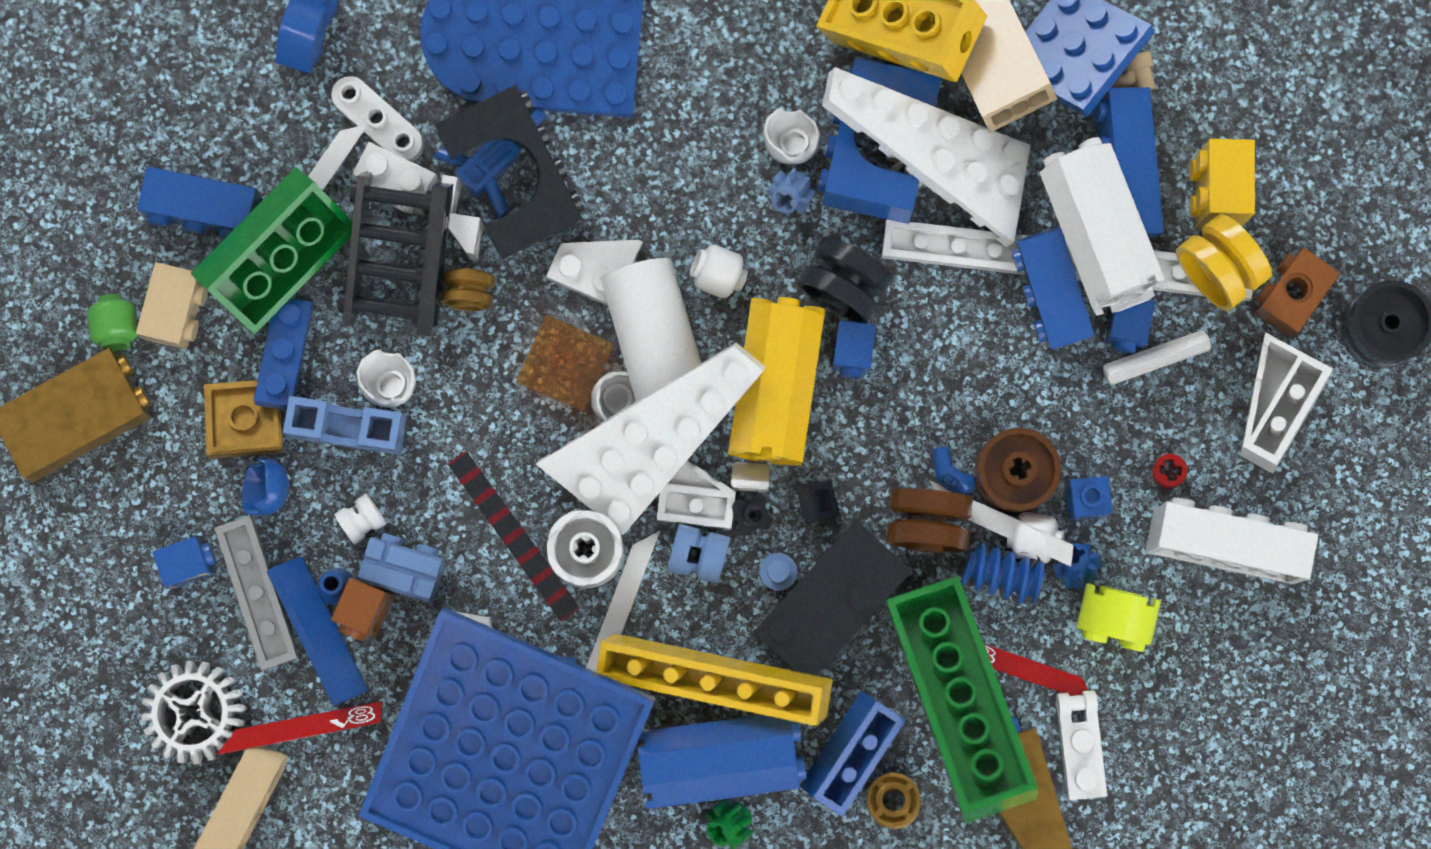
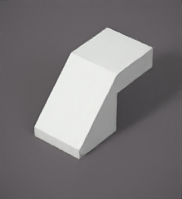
[442,175,484,261]

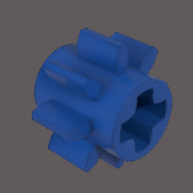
[1053,543,1102,589]

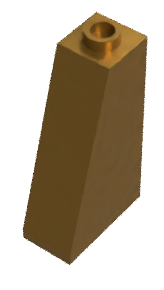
[997,729,1072,849]

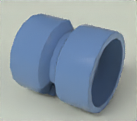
[667,524,731,584]

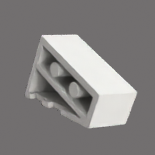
[1240,332,1333,473]

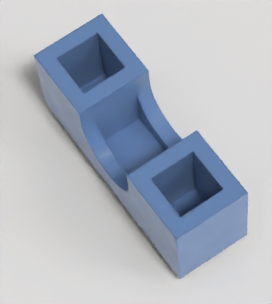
[283,396,407,455]

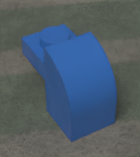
[275,0,339,74]

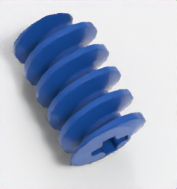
[960,543,1045,606]

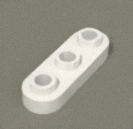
[331,76,423,162]

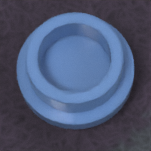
[760,553,797,591]

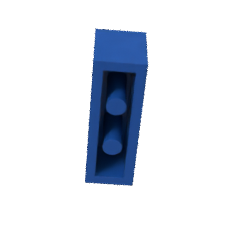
[137,167,262,239]
[1011,227,1095,350]
[799,691,906,817]

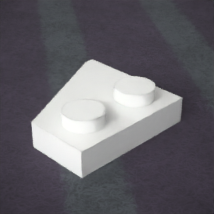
[546,240,643,306]
[656,461,736,530]

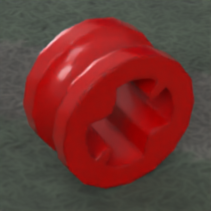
[1152,454,1188,489]

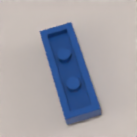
[254,299,313,410]

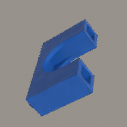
[817,57,941,224]

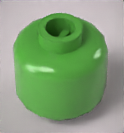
[87,294,138,352]

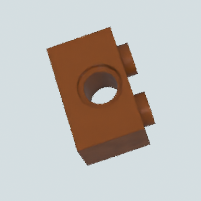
[1254,247,1341,339]
[331,578,395,642]

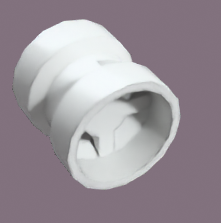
[334,493,387,545]

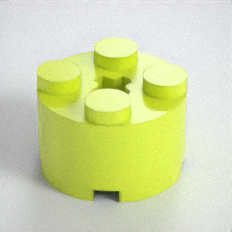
[1076,583,1162,652]

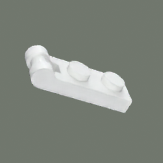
[1056,690,1107,800]

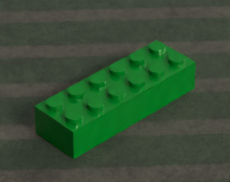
[886,576,1038,824]

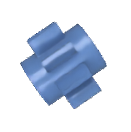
[766,168,816,216]

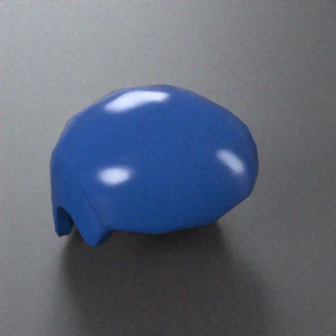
[242,458,290,516]

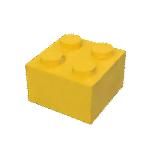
[1189,139,1255,229]

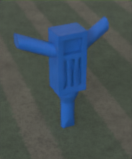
[433,108,547,219]

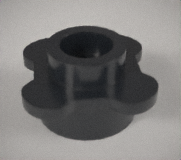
[732,494,772,536]

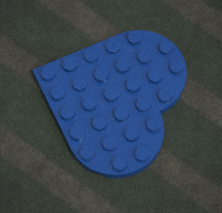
[420,0,644,118]

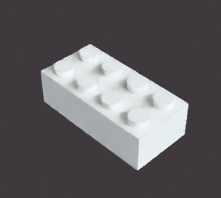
[1145,498,1318,584]

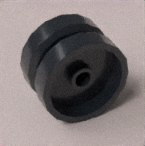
[797,237,894,324]
[1340,280,1431,369]

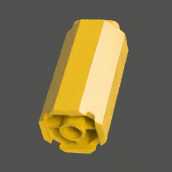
[728,297,825,466]

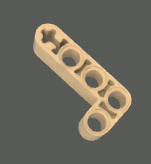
[194,745,288,849]

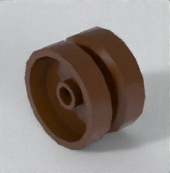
[973,427,1062,515]
[885,488,973,553]

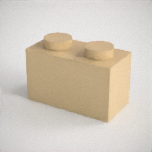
[136,262,208,350]

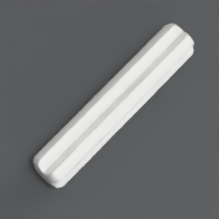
[1103,330,1211,385]

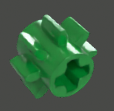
[705,799,753,849]

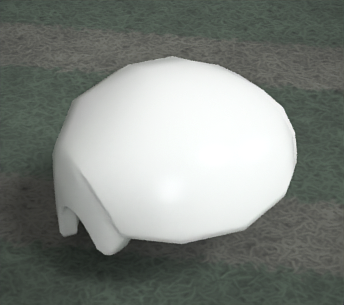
[763,108,820,164]
[356,349,416,408]
[591,371,636,422]

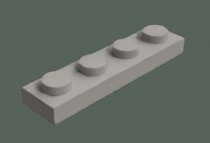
[214,515,299,671]

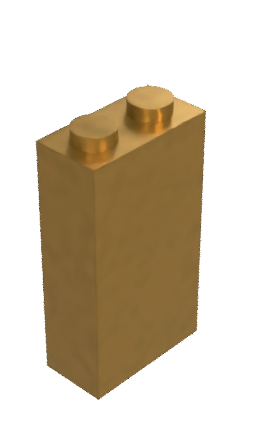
[0,348,152,482]

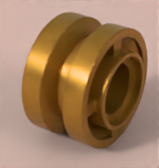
[441,268,495,311]
[867,773,921,829]

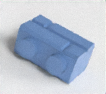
[357,533,446,604]

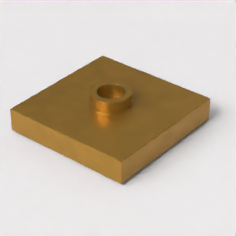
[204,380,284,459]

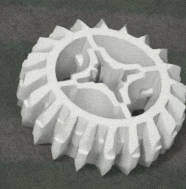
[141,661,246,764]

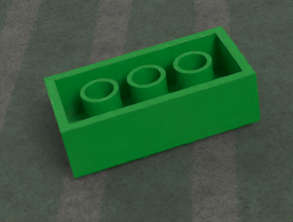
[190,167,353,335]

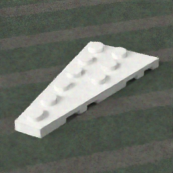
[822,67,1030,247]
[536,343,765,535]

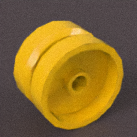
[1176,214,1272,312]

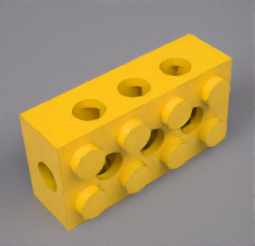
[816,0,987,83]

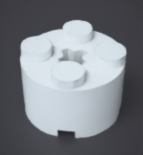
[547,510,624,589]

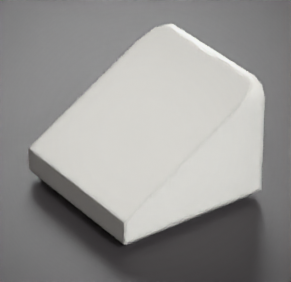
[731,462,770,493]

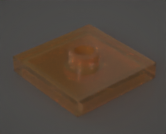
[516,315,615,413]

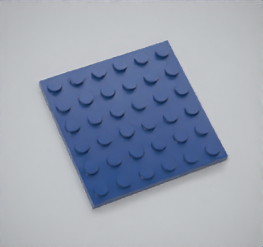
[359,607,656,849]

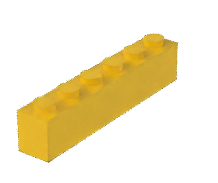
[596,633,833,726]

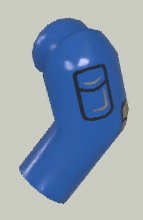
[932,447,976,494]

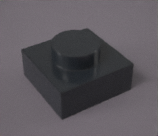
[796,481,841,524]

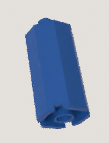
[638,715,806,809]

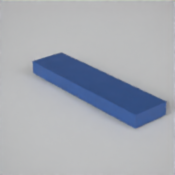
[267,556,368,707]

